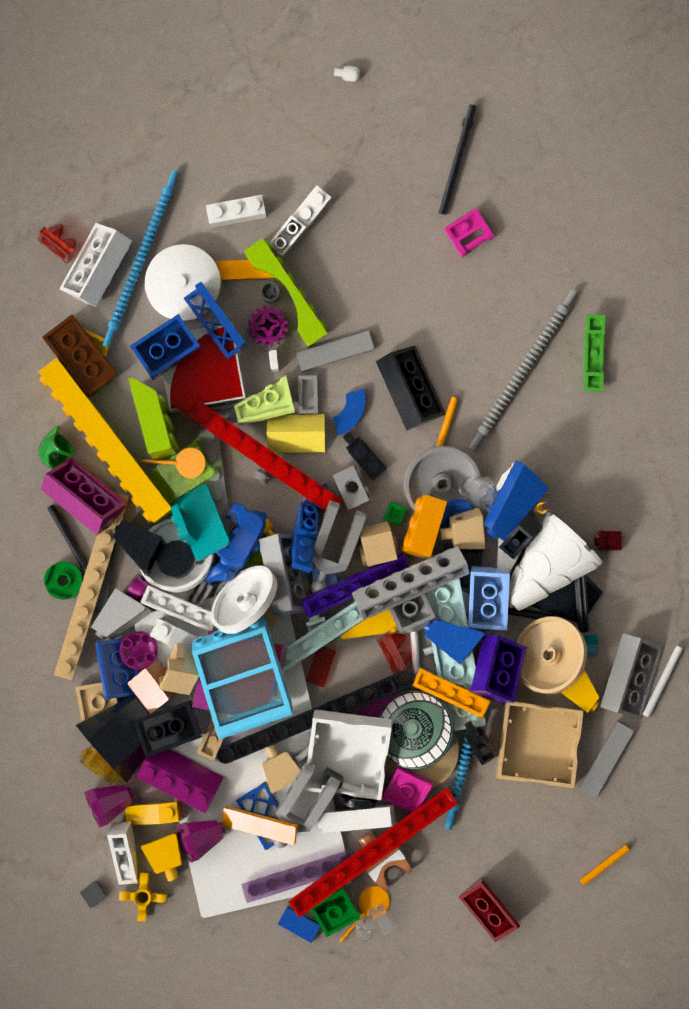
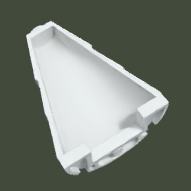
[508,512,603,611]

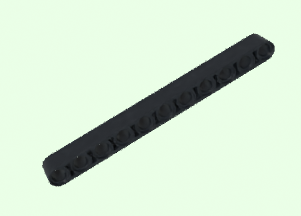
[217,670,414,764]

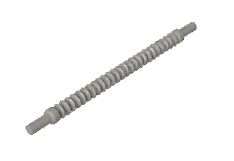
[468,289,578,452]

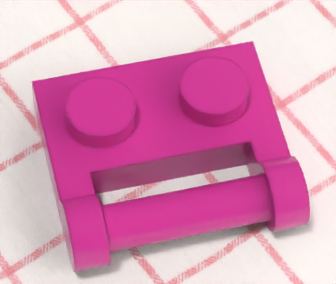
[444,208,494,258]

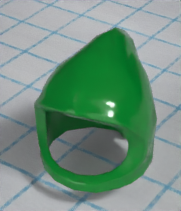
[38,425,74,469]

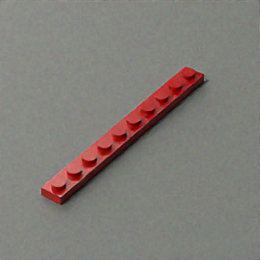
[174,391,344,511]
[288,787,458,917]

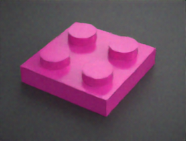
[381,765,433,813]

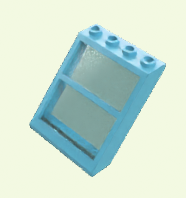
[192,616,293,739]

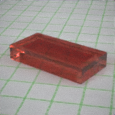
[306,647,336,688]

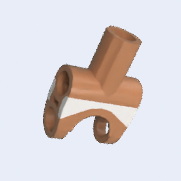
[358,831,413,892]

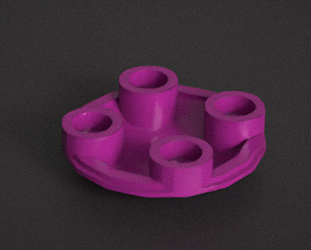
[120,631,158,670]

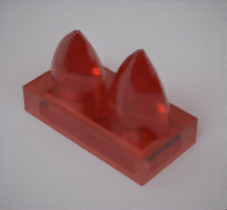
[38,224,76,264]
[377,633,412,674]

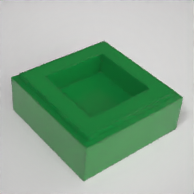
[382,501,408,527]

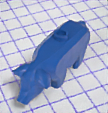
[206,503,267,585]

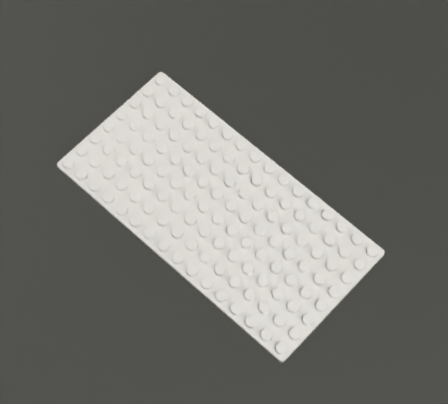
[135,597,352,918]

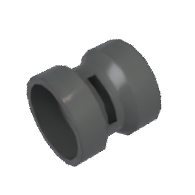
[261,282,280,304]

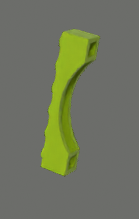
[244,238,328,347]

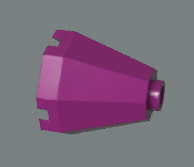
[84,785,134,828]
[176,820,225,863]

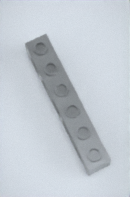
[352,546,469,620]

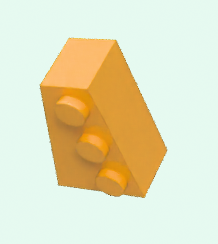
[399,494,447,559]

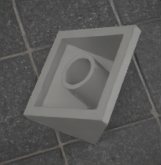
[389,594,436,634]

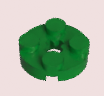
[44,561,83,600]

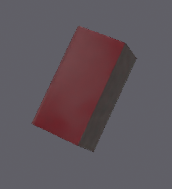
[459,877,520,942]

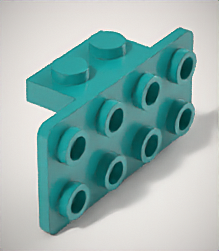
[171,484,230,561]

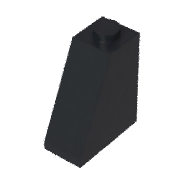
[113,520,166,577]

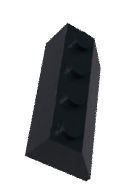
[376,345,446,431]

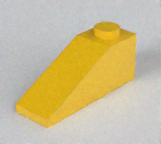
[341,609,398,639]
[125,800,184,825]

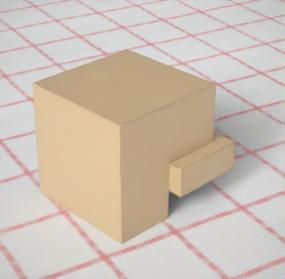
[358,521,399,566]
[159,642,199,695]

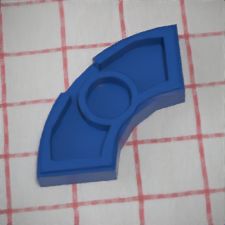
[333,389,366,436]

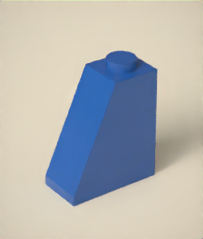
[424,620,485,664]

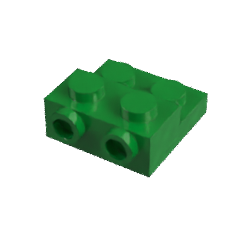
[311,886,361,937]

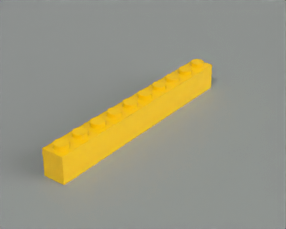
[38,358,172,524]

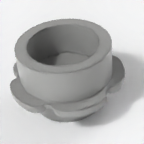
[253,468,271,485]

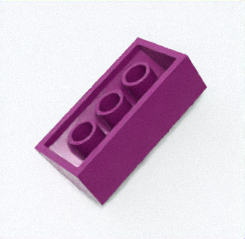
[41,458,127,535]
[136,749,224,813]

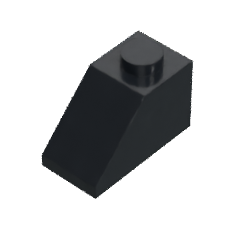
[499,514,542,559]

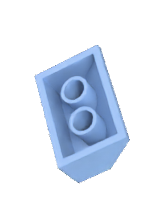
[468,566,510,630]

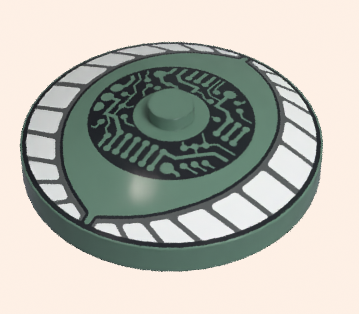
[380,691,454,769]

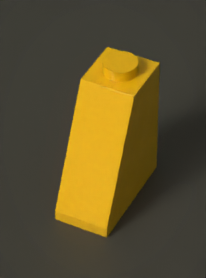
[560,670,599,713]

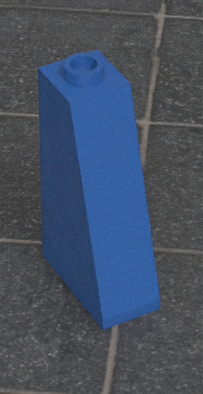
[483,460,549,541]

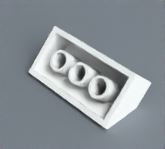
[60,223,132,307]

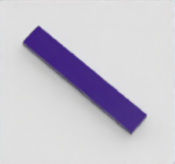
[301,552,409,618]

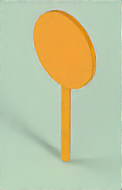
[141,448,206,478]
[339,886,389,942]

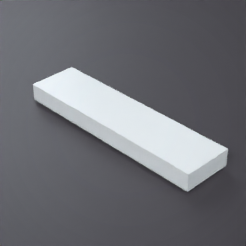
[140,585,215,631]

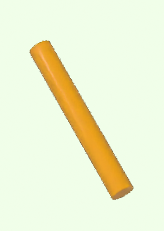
[436,397,458,446]
[580,845,630,886]

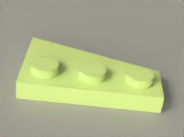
[234,375,295,426]

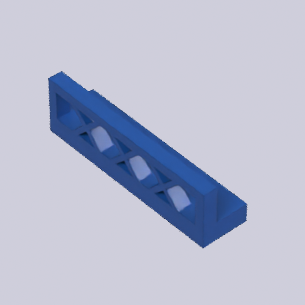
[184,282,247,360]

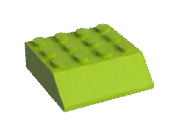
[128,377,180,460]

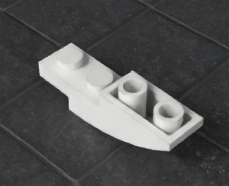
[270,185,332,257]

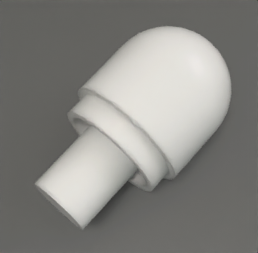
[334,66,361,82]

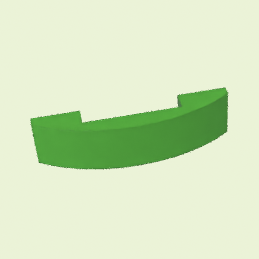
[583,314,606,392]

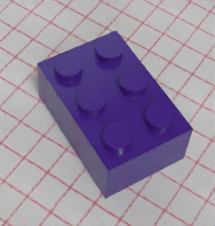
[470,635,527,703]

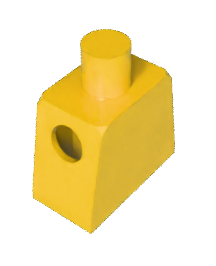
[141,832,183,882]

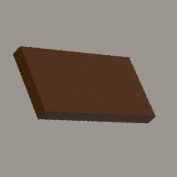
[42,314,118,398]

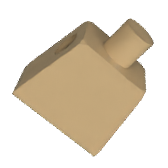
[439,508,485,549]
[262,744,301,793]

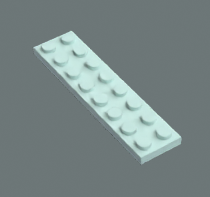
[425,579,486,731]

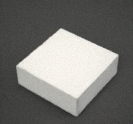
[269,350,279,372]

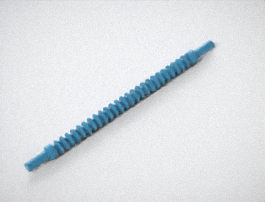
[102,170,179,348]
[444,697,486,830]

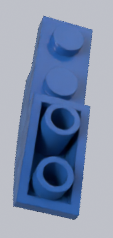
[290,501,319,573]

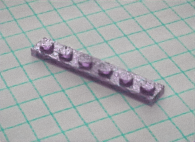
[241,848,354,903]

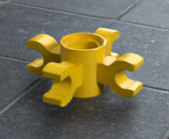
[119,872,167,921]

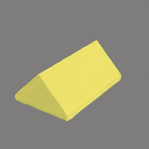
[267,414,325,453]

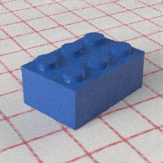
[130,314,201,381]

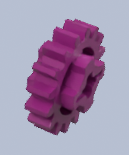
[247,305,289,347]

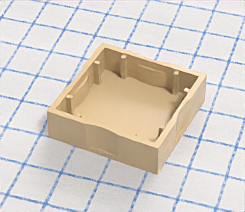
[495,702,583,788]

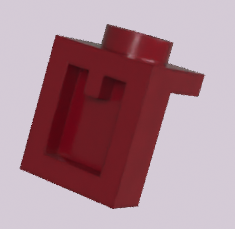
[594,530,622,551]

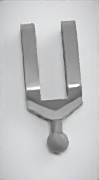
[311,500,367,593]
[273,763,340,848]

